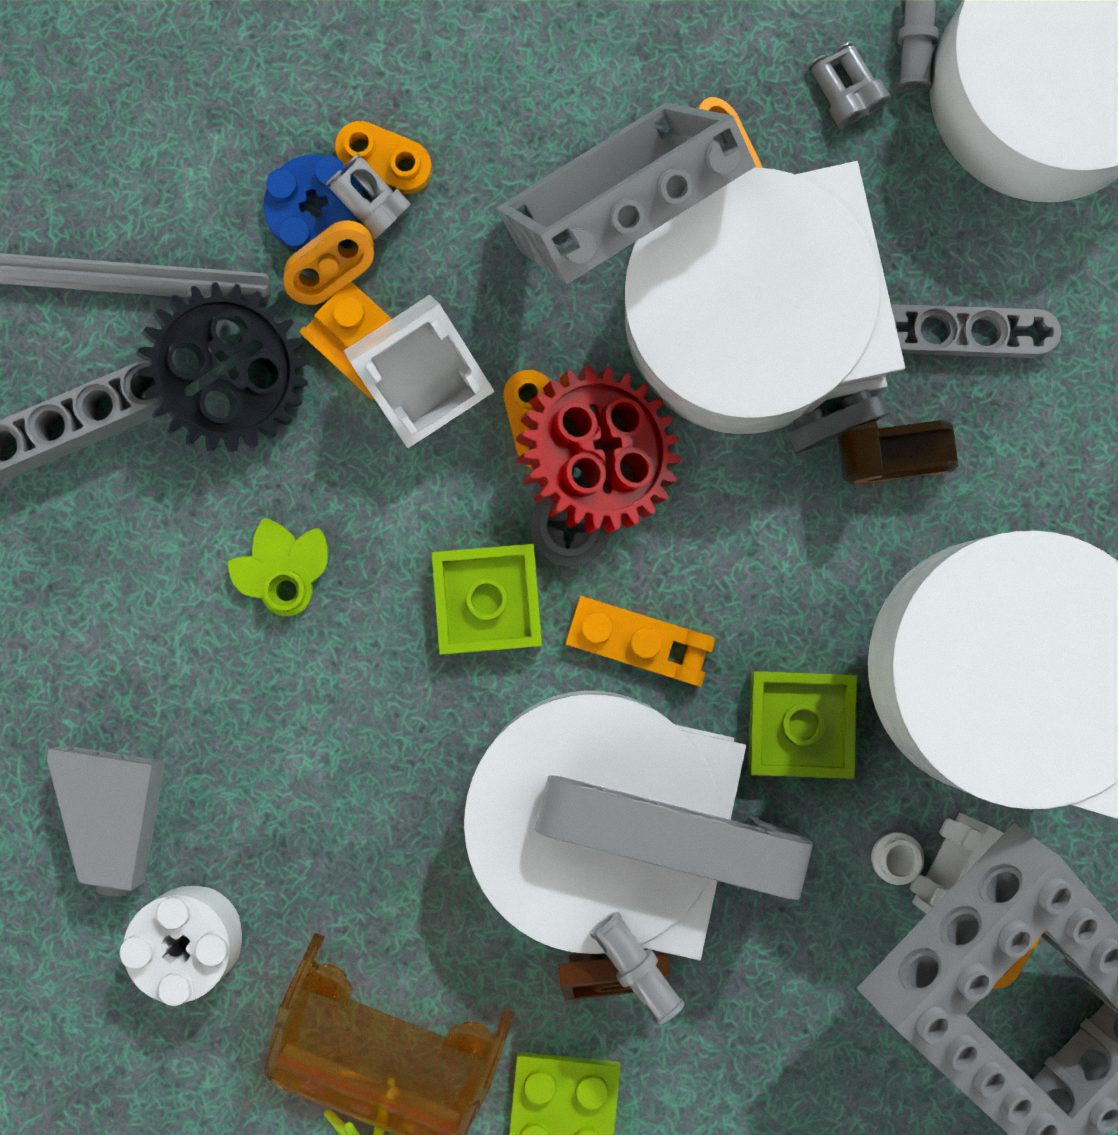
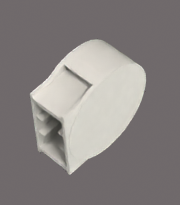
[929,0,1118,202]
[625,161,905,434]
[868,531,1118,819]
[464,691,746,961]

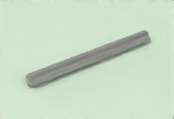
[0,253,271,304]

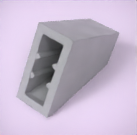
[47,745,165,896]

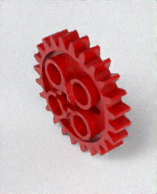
[516,365,681,533]

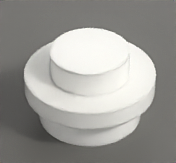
[871,832,924,885]

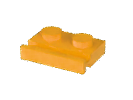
[299,282,392,402]

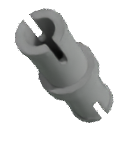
[898,0,939,91]
[590,912,685,1025]

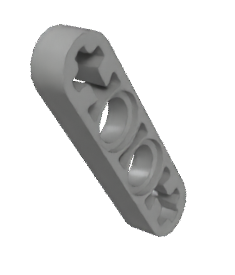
[891,304,1062,358]

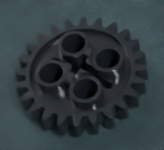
[136,282,308,452]

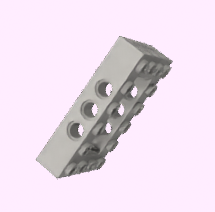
[857,823,1118,1135]

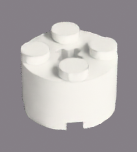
[120,886,242,1006]

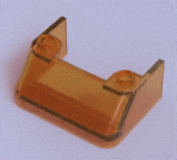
[264,933,515,1135]

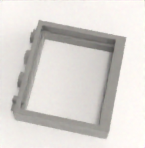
[496,102,756,284]

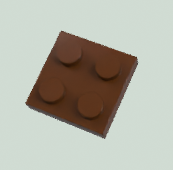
[558,948,670,1001]

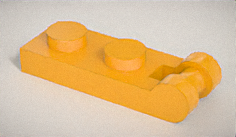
[565,595,717,687]

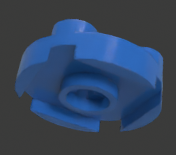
[264,154,365,252]

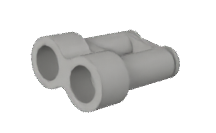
[808,41,891,129]
[326,153,411,241]

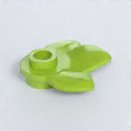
[227,518,328,617]

